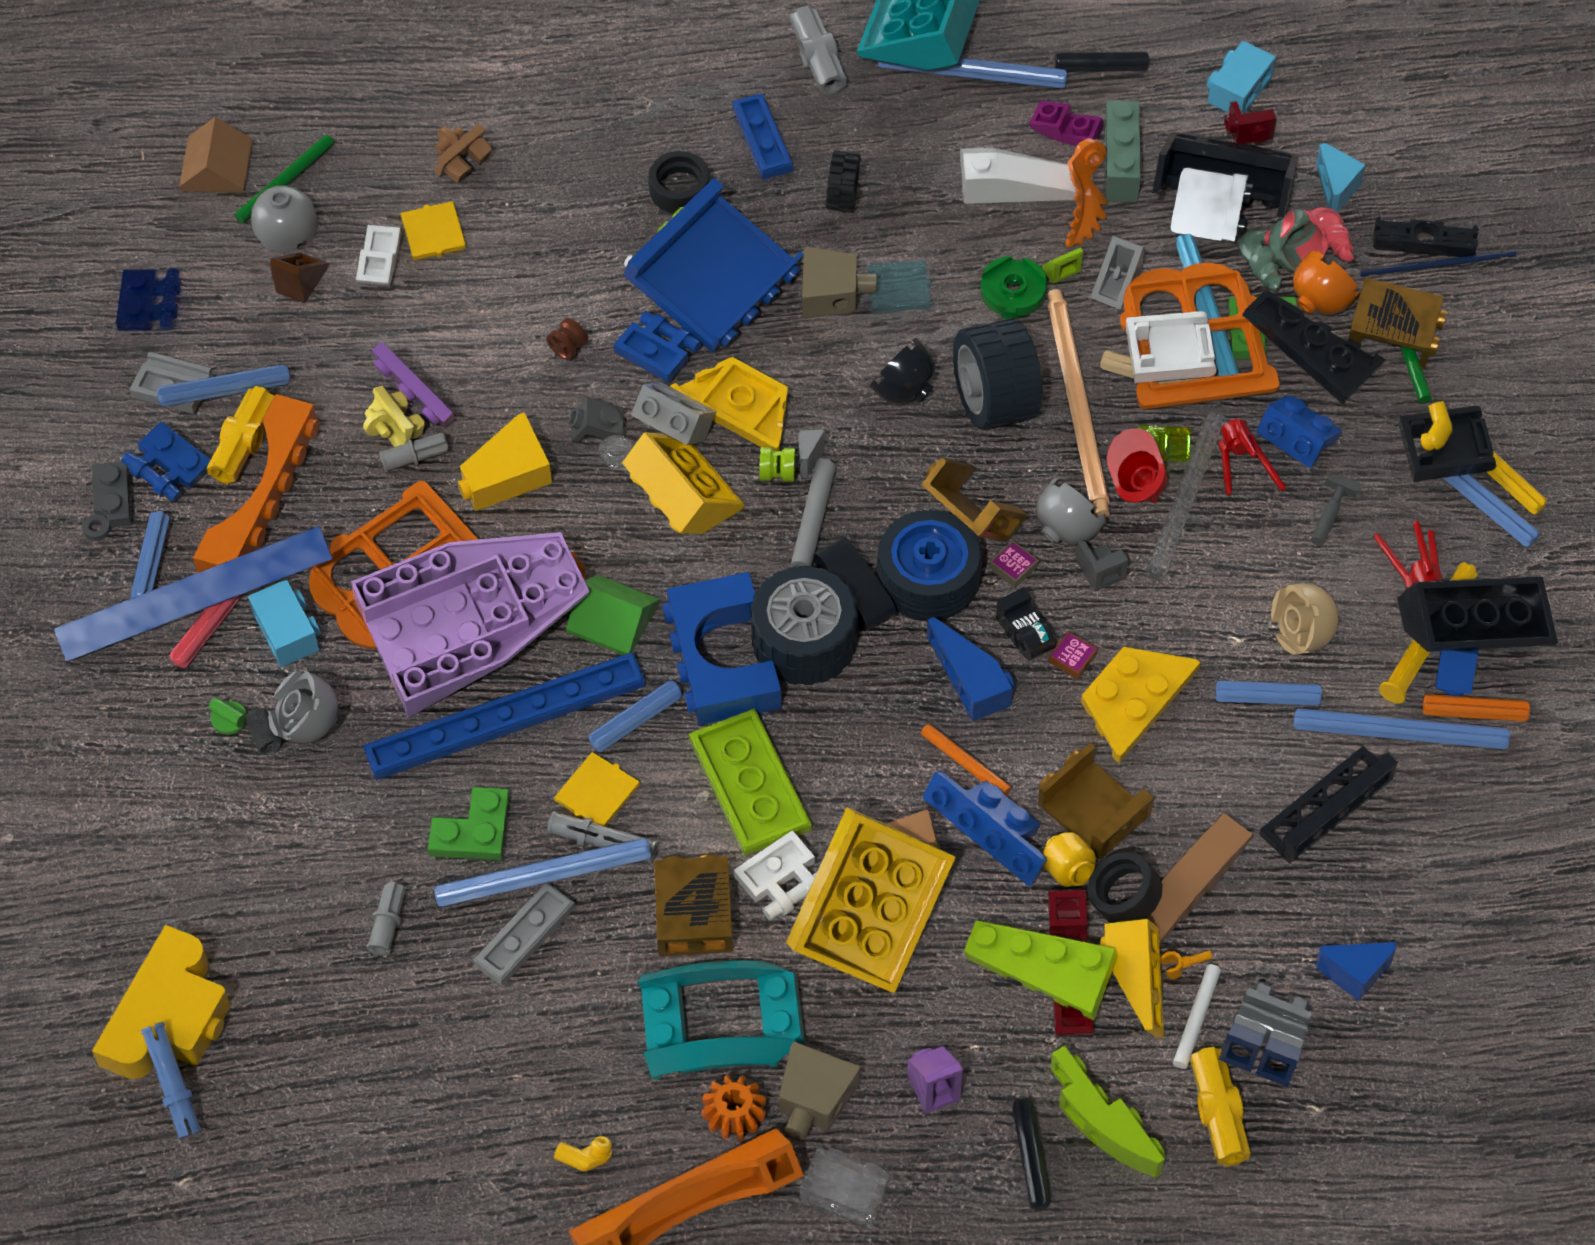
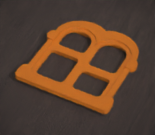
[1120,263,1279,409]
[309,481,479,649]

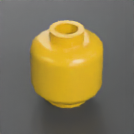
[1042,832,1096,887]

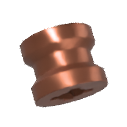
[546,318,589,360]

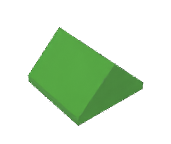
[566,575,660,655]

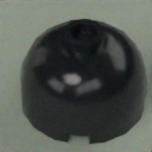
[869,338,936,405]

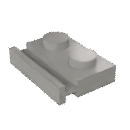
[129,352,213,414]

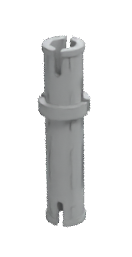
[547,811,658,863]

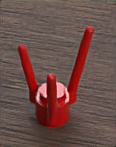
[1218,419,1286,496]
[1373,521,1444,589]

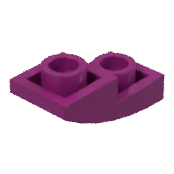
[1029,100,1104,146]

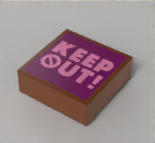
[1048,631,1098,680]

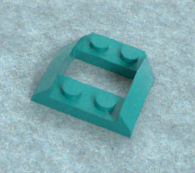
[637,960,805,1080]

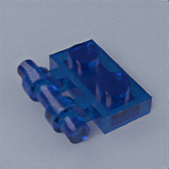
[116,268,182,331]

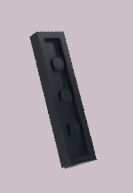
[1259,746,1398,864]

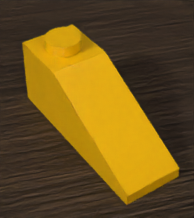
[1100,919,1164,1038]

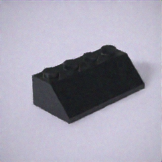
[1397,576,1558,652]

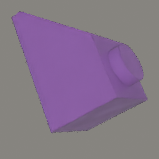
[907,1046,963,1114]

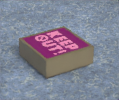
[989,540,1039,588]

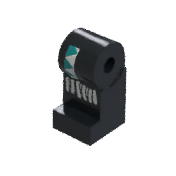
[996,587,1056,661]

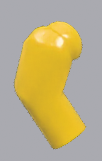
[1420,401,1452,451]
[554,1136,612,1172]

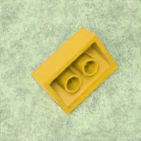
[622,432,745,534]

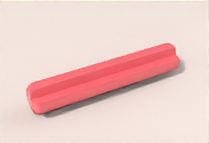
[170,594,243,668]

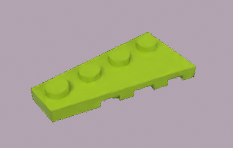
[964,920,1118,1020]

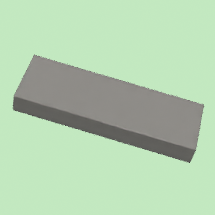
[473,883,575,986]

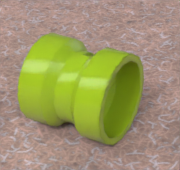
[759,447,795,482]

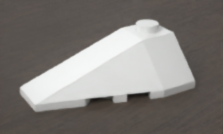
[960,148,1093,204]

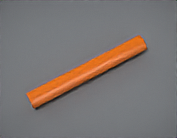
[920,723,1012,796]

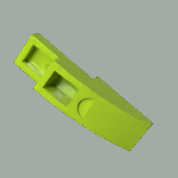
[1050,1046,1165,1178]

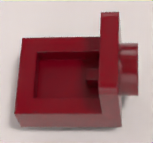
[1224,101,1277,144]

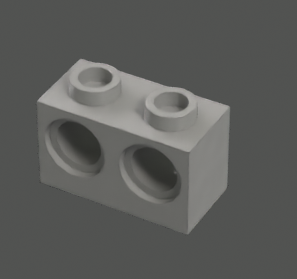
[631,382,717,445]

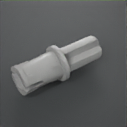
[378,433,448,472]
[367,882,405,956]

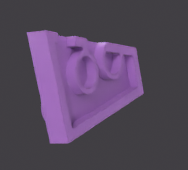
[372,341,455,429]

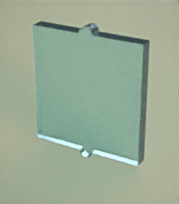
[867,260,931,312]

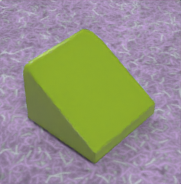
[1042,247,1083,283]

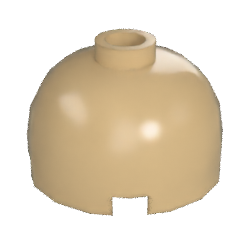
[1271,583,1339,655]

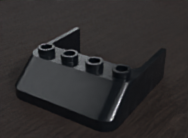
[1152,132,1298,218]

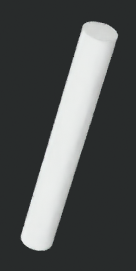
[1173,964,1221,1069]

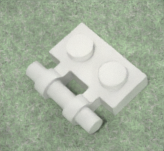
[734,831,818,921]

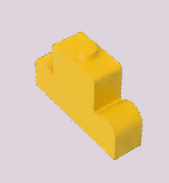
[92,924,230,1079]

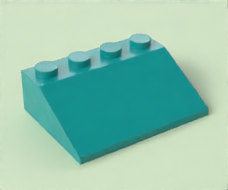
[857,0,980,70]

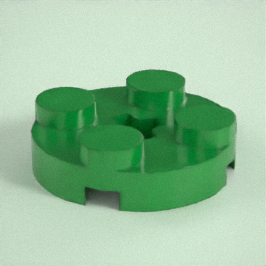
[980,256,1047,320]

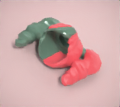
[1239,207,1354,292]

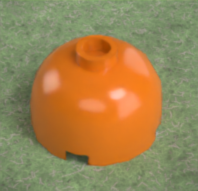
[1293,250,1360,316]

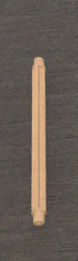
[1047,289,1110,518]

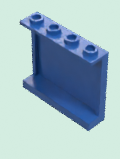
[623,178,804,353]

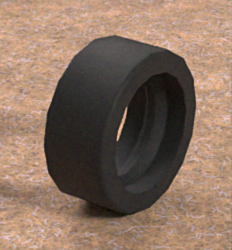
[648,151,710,214]
[1087,851,1163,923]

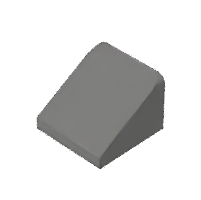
[798,429,825,478]

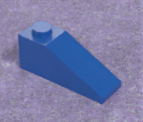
[927,617,1015,721]

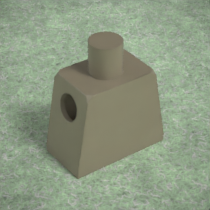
[802,247,876,318]
[779,1041,860,1140]

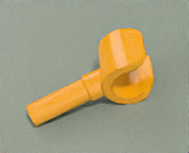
[1161,950,1212,979]

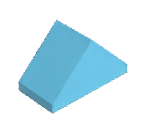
[1316,143,1365,212]

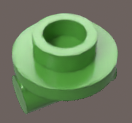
[209,697,247,735]

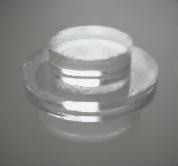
[599,435,633,468]

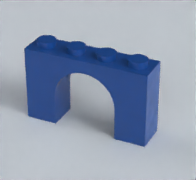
[662,572,781,725]

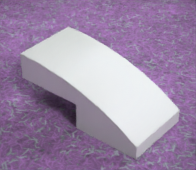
[356,225,402,285]

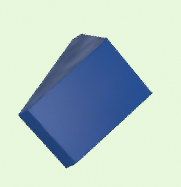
[1316,942,1396,1001]

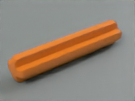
[1422,694,1530,722]

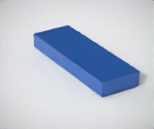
[732,93,793,180]

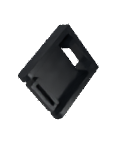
[1399,406,1496,482]

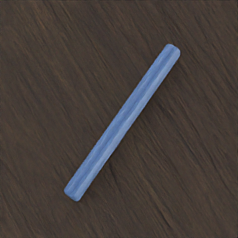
[878,58,1067,89]
[1293,708,1510,749]
[434,838,651,907]

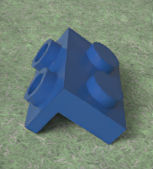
[1257,395,1342,468]

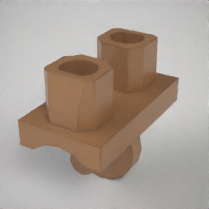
[433,123,493,183]

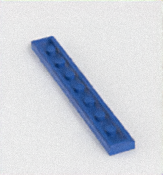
[54,526,333,662]
[363,652,645,781]

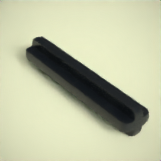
[1055,51,1149,72]
[1012,1099,1051,1210]

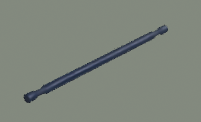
[1360,250,1516,277]

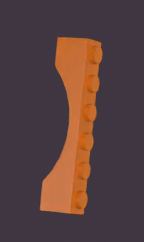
[193,394,320,573]
[568,1128,804,1245]

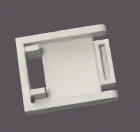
[1126,311,1216,383]

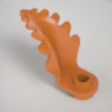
[1065,138,1107,248]

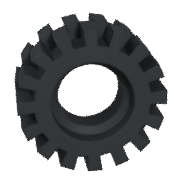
[826,150,861,212]

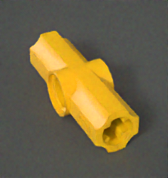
[207,386,275,485]
[1190,1047,1251,1167]

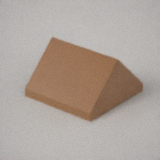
[179,117,253,193]

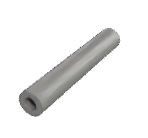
[790,459,836,567]

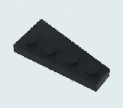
[1242,289,1386,404]

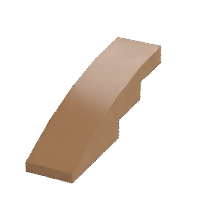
[1146,813,1254,946]

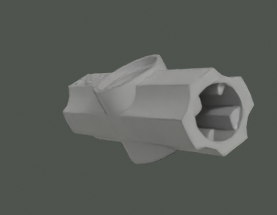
[791,5,846,95]

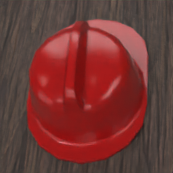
[1106,428,1168,503]

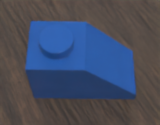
[1435,649,1479,696]

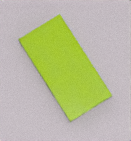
[689,708,812,856]

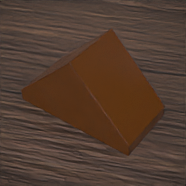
[270,252,329,303]

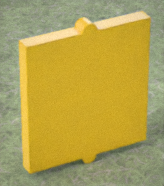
[400,201,466,261]
[554,752,640,826]

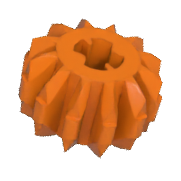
[702,1074,766,1141]

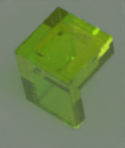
[1138,425,1191,462]

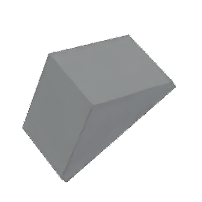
[1090,235,1145,310]

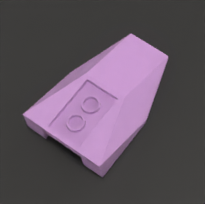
[351,532,589,718]

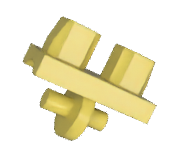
[363,386,425,447]

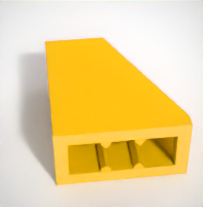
[457,412,552,511]

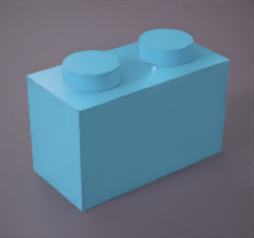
[1207,40,1276,114]
[248,579,321,668]

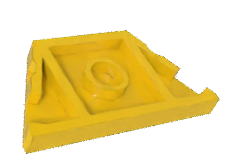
[670,357,788,451]
[1081,647,1201,763]

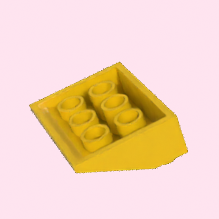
[786,807,956,993]

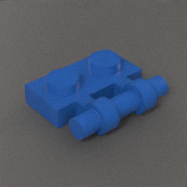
[613,311,702,383]
[121,421,210,502]

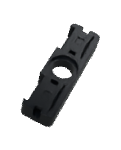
[1373,216,1478,257]

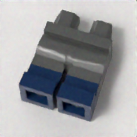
[1218,982,1313,1087]

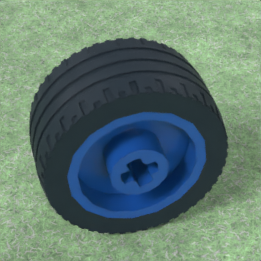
[877,510,982,622]

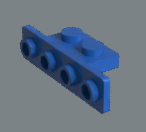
[923,770,1047,886]

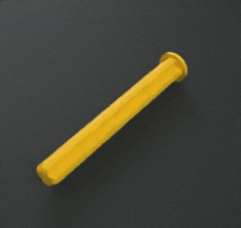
[1379,562,1477,704]

